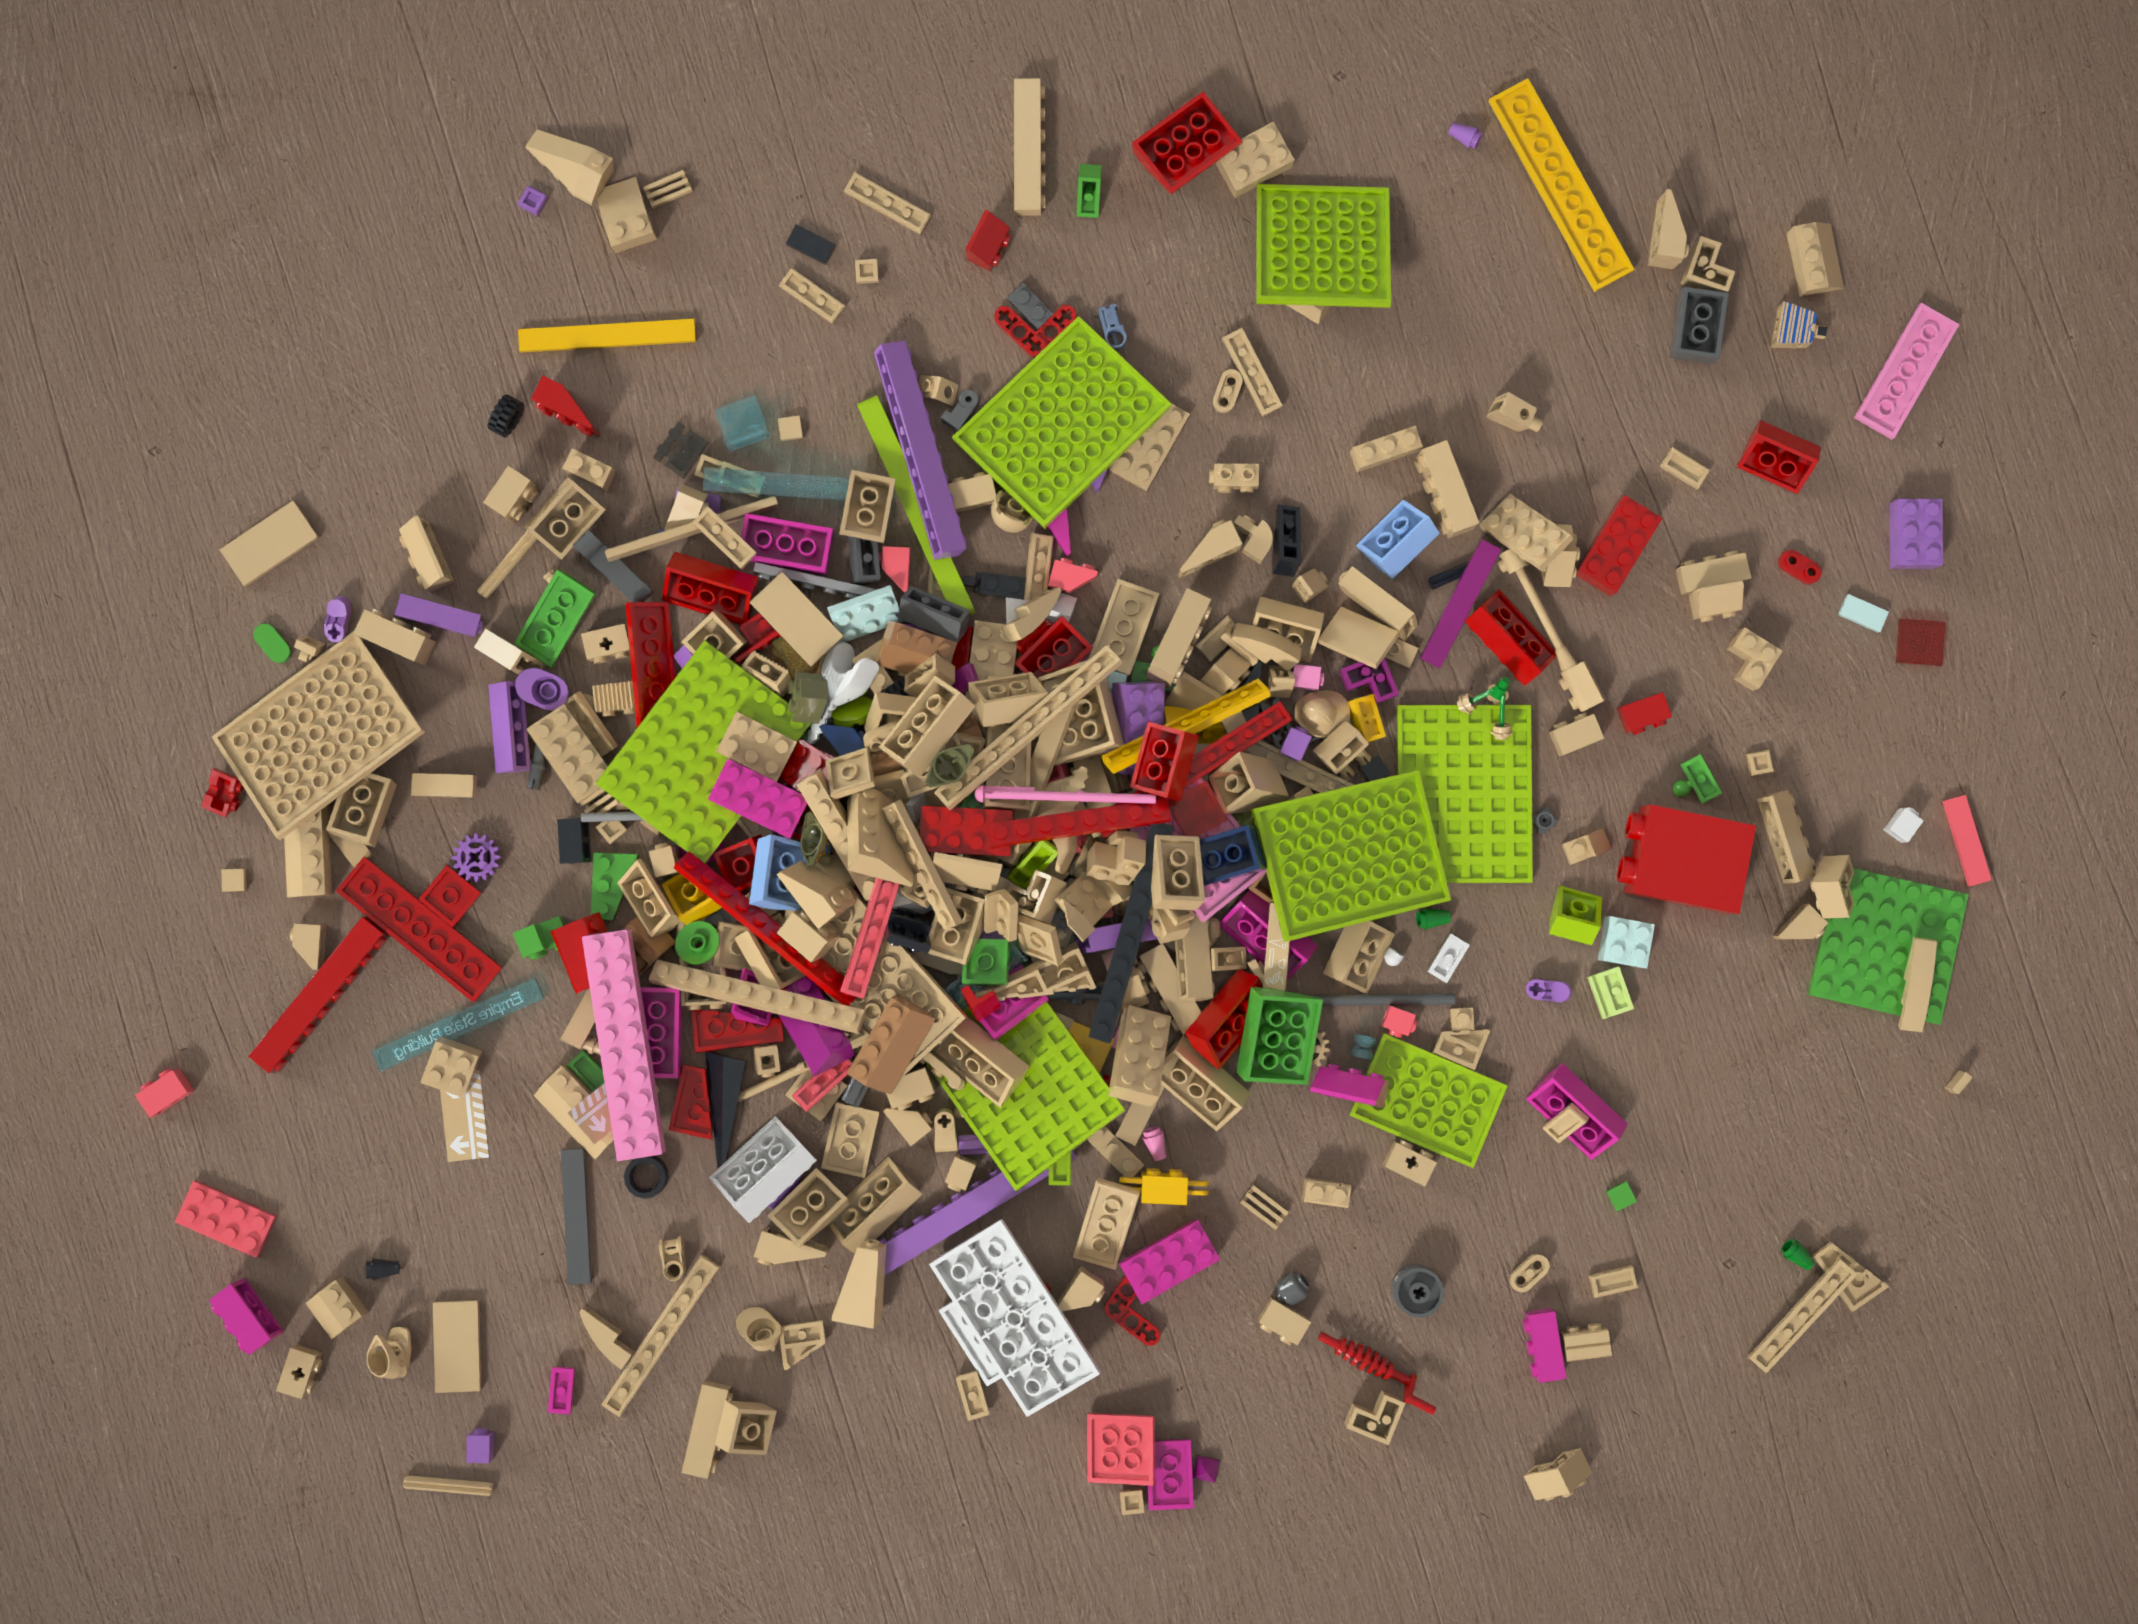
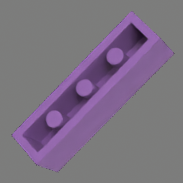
[488,681,531,773]

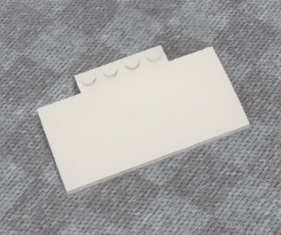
[929,1219,1101,1417]

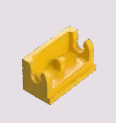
[1348,694,1386,742]

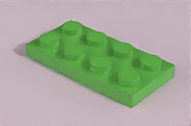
[514,569,597,668]

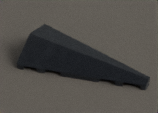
[705,1051,748,1168]

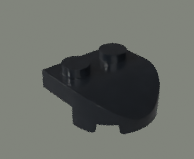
[884,907,932,953]

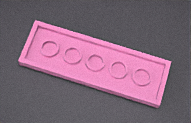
[1853,303,1960,440]

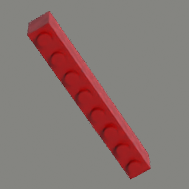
[248,917,388,1073]

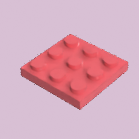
[1087,1413,1155,1486]

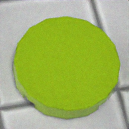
[831,696,872,728]

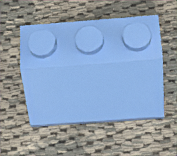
[1356,500,1440,579]
[749,834,807,910]

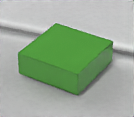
[1606,1181,1637,1212]

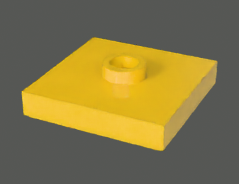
[1069,1021,1114,1074]

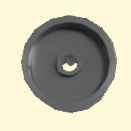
[1391,1264,1444,1318]

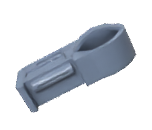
[1098,304,1127,351]

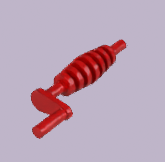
[1318,1331,1436,1415]

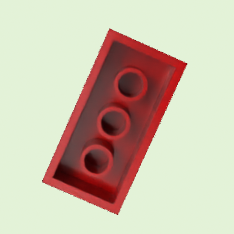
[1576,495,1663,597]
[920,806,1014,856]

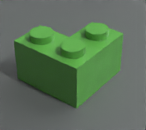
[513,916,567,960]

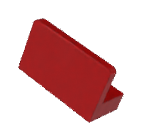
[960,985,1000,1022]

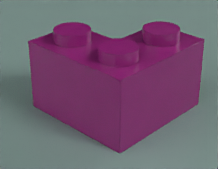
[1339,657,1399,704]

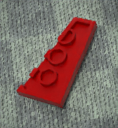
[691,1009,785,1053]

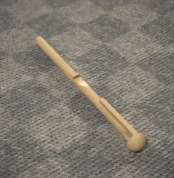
[739,1033,867,1102]

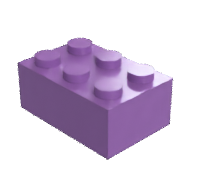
[1889,499,1943,569]

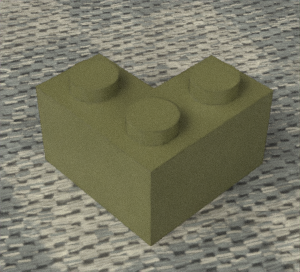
[788,672,828,724]

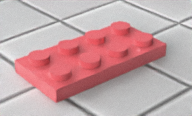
[175,1180,277,1258]

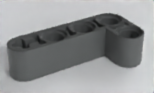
[573,529,654,602]

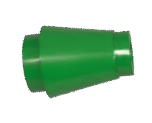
[1416,908,1451,930]
[1781,1239,1815,1270]

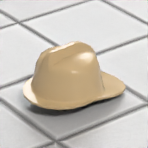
[736,1307,781,1352]

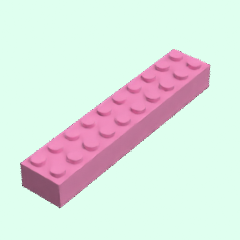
[582,929,666,1161]

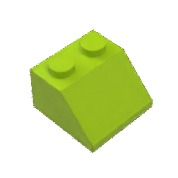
[1549,885,1602,945]

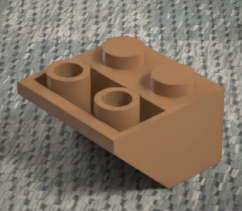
[623,916,675,976]

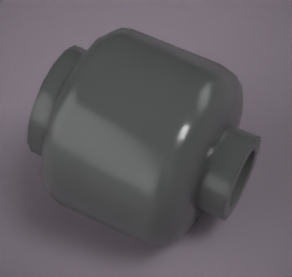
[1276,1272,1310,1306]

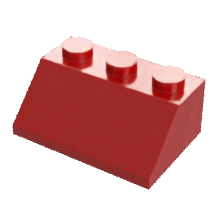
[1737,420,1821,494]
[1014,616,1093,678]
[1130,722,1199,801]
[550,912,607,993]

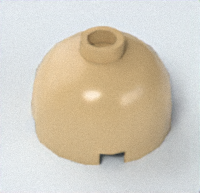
[991,490,1034,533]

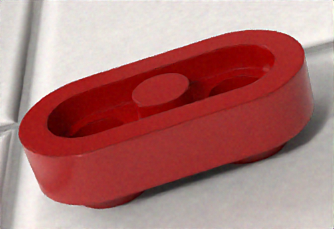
[1778,550,1822,585]
[1016,620,1053,655]

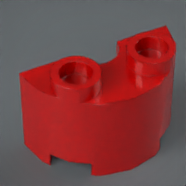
[201,768,244,818]

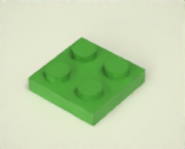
[962,939,1010,986]

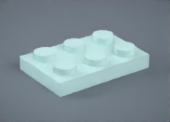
[827,585,904,642]

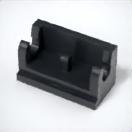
[557,818,591,864]

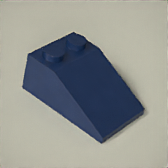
[1199,825,1267,886]

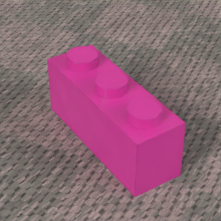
[1522,1308,1566,1383]

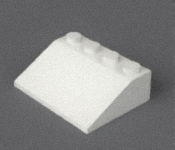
[709,1116,817,1223]

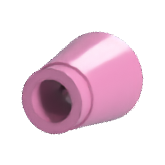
[1142,1126,1167,1161]

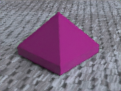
[1193,1455,1220,1483]

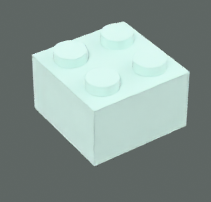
[1598,916,1655,969]

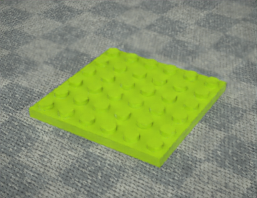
[1256,184,1391,308]

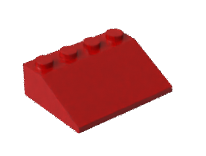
[1132,91,1243,195]

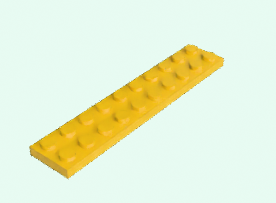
[1488,78,1635,292]

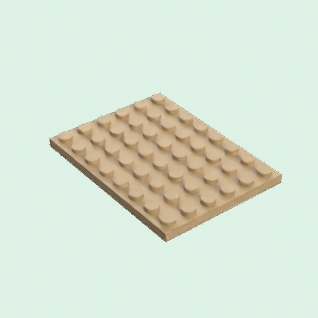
[212,630,425,840]

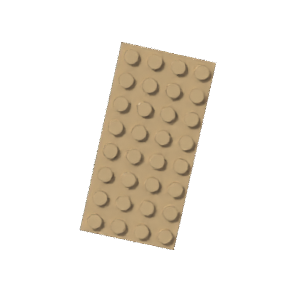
[822,883,967,1078]

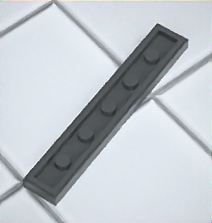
[561,1148,592,1285]

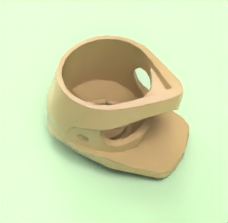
[367,1326,411,1379]

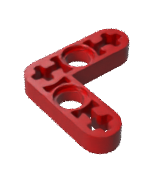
[994,305,1076,358]
[1104,1276,1160,1346]

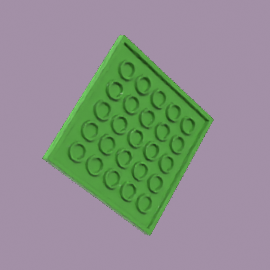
[1808,868,1969,1025]

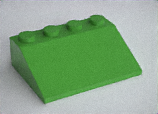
[1236,987,1323,1085]

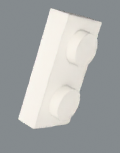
[1427,933,1470,983]

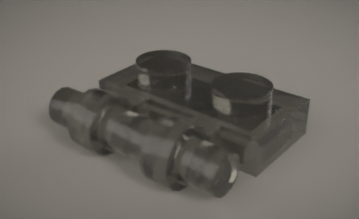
[653,422,709,479]

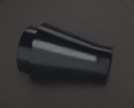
[366,1258,400,1281]

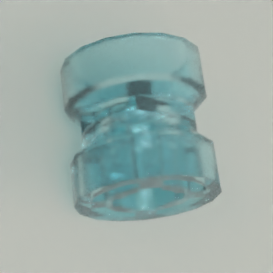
[1350,1033,1377,1060]

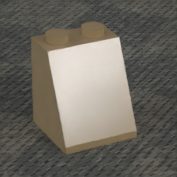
[1209,752,1289,814]

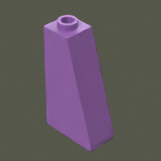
[394,593,483,637]
[1074,918,1158,953]

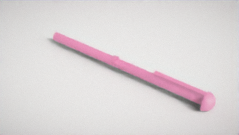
[975,785,1156,804]

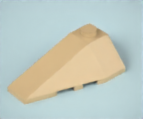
[526,129,614,205]

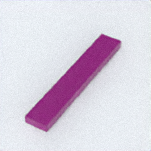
[1420,539,1501,668]

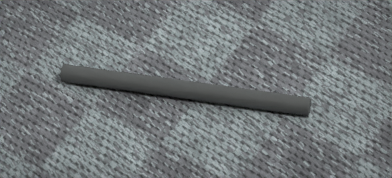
[1308,994,1455,1006]

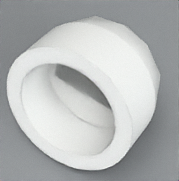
[1384,947,1404,966]

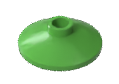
[675,921,720,964]

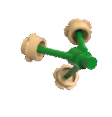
[1457,677,1513,740]

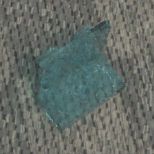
[715,395,771,452]

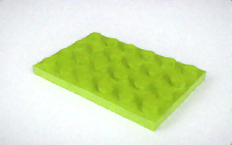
[1349,1033,1508,1168]

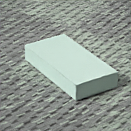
[1838,594,1889,633]

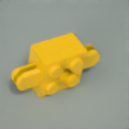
[1119,1168,1209,1205]

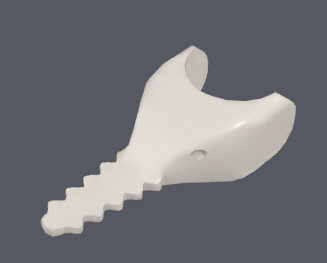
[807,641,879,744]

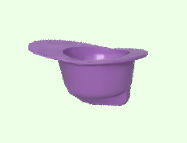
[515,668,569,710]

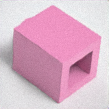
[1292,664,1324,691]

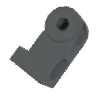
[941,390,978,432]

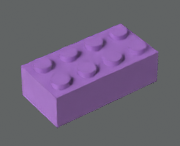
[1112,681,1165,775]

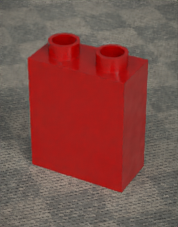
[1617,804,1756,914]

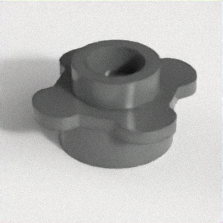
[1532,807,1557,834]

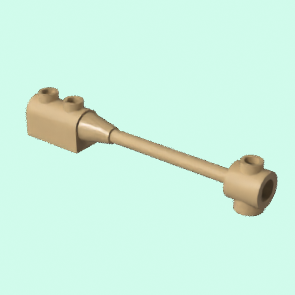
[1497,549,1606,712]

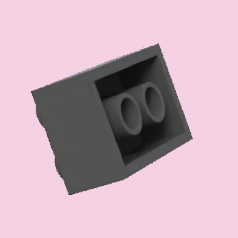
[1669,287,1728,364]

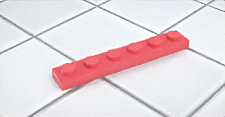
[840,878,899,999]

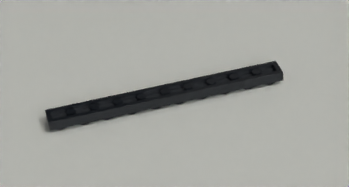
[1088,823,1175,1044]

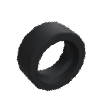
[624,1156,669,1199]

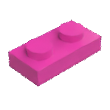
[548,1366,576,1415]

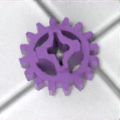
[452,833,502,882]

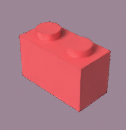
[135,1068,194,1117]

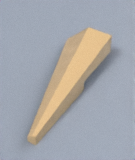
[975,941,1096,1001]

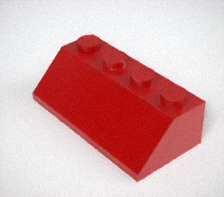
[662,552,759,624]
[1465,589,1557,686]
[1185,969,1263,1069]

